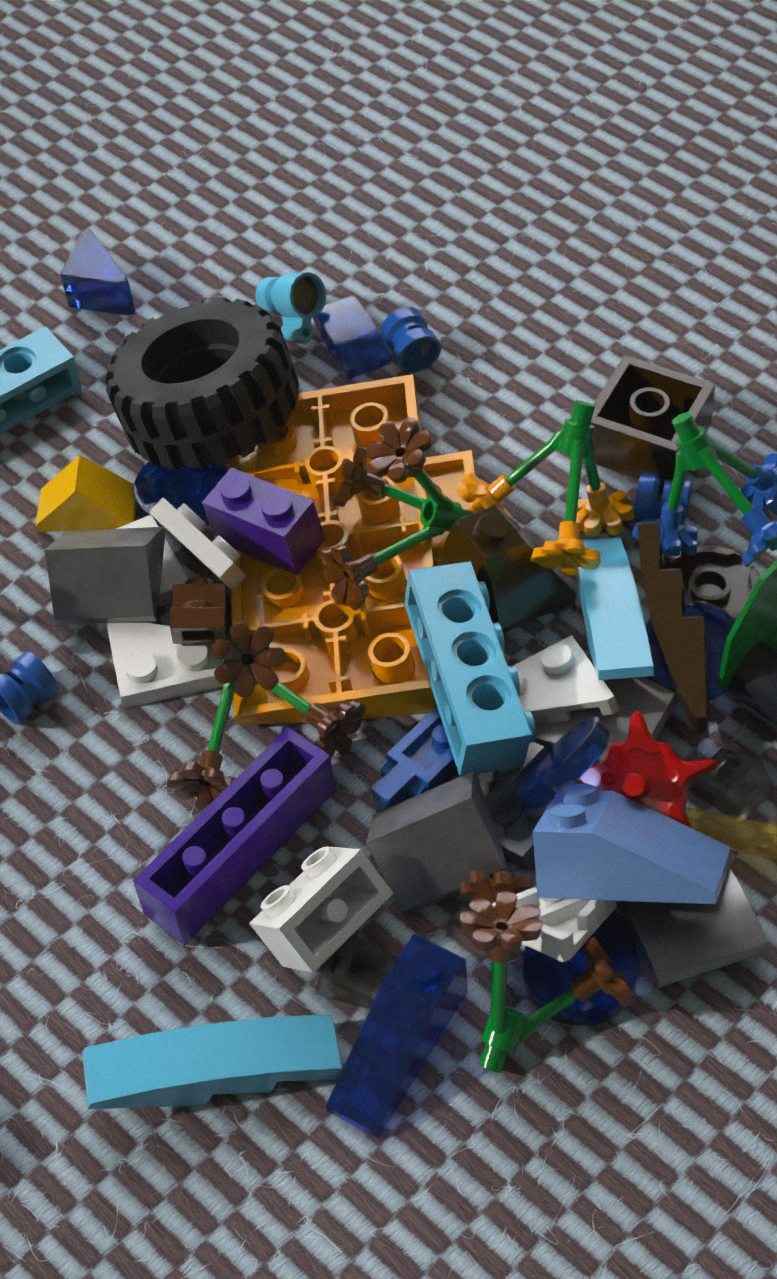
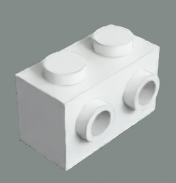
[249,846,393,973]

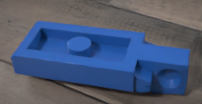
[371,706,489,812]

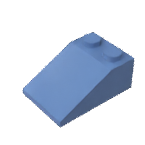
[533,784,731,904]

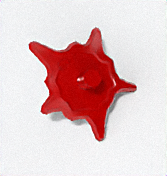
[564,711,718,828]

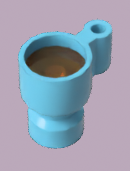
[255,272,326,342]

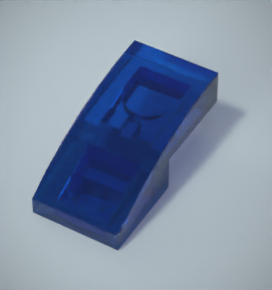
[311,295,392,380]

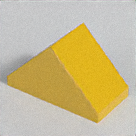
[36,455,138,532]

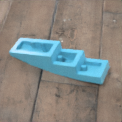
[576,537,654,680]
[82,1014,342,1109]

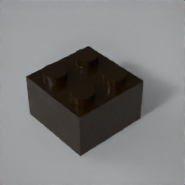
[582,355,715,480]

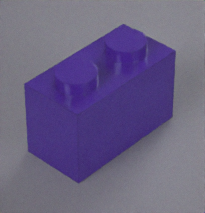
[202,467,325,575]

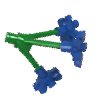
[632,412,777,567]

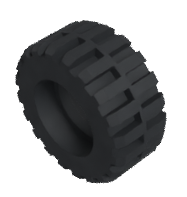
[105,298,300,471]

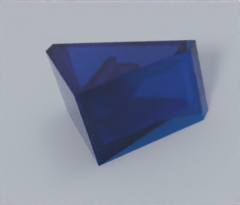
[60,228,136,316]

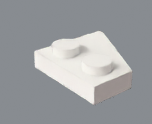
[149,498,247,591]
[106,622,223,709]
[513,635,620,724]
[492,886,616,962]

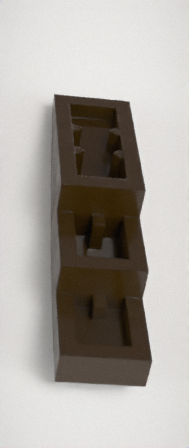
[637,522,710,739]

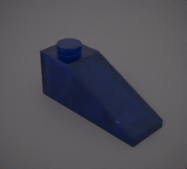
[326,933,468,1139]

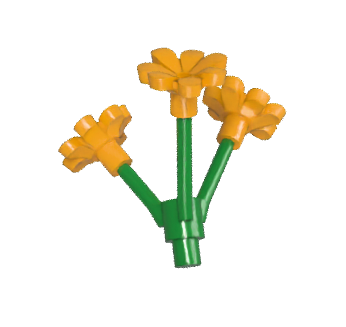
[458,400,635,576]

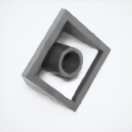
[45,527,166,625]
[366,771,509,916]

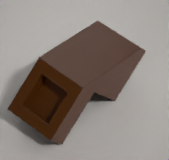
[170,577,227,644]

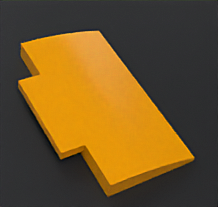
[228,374,476,724]

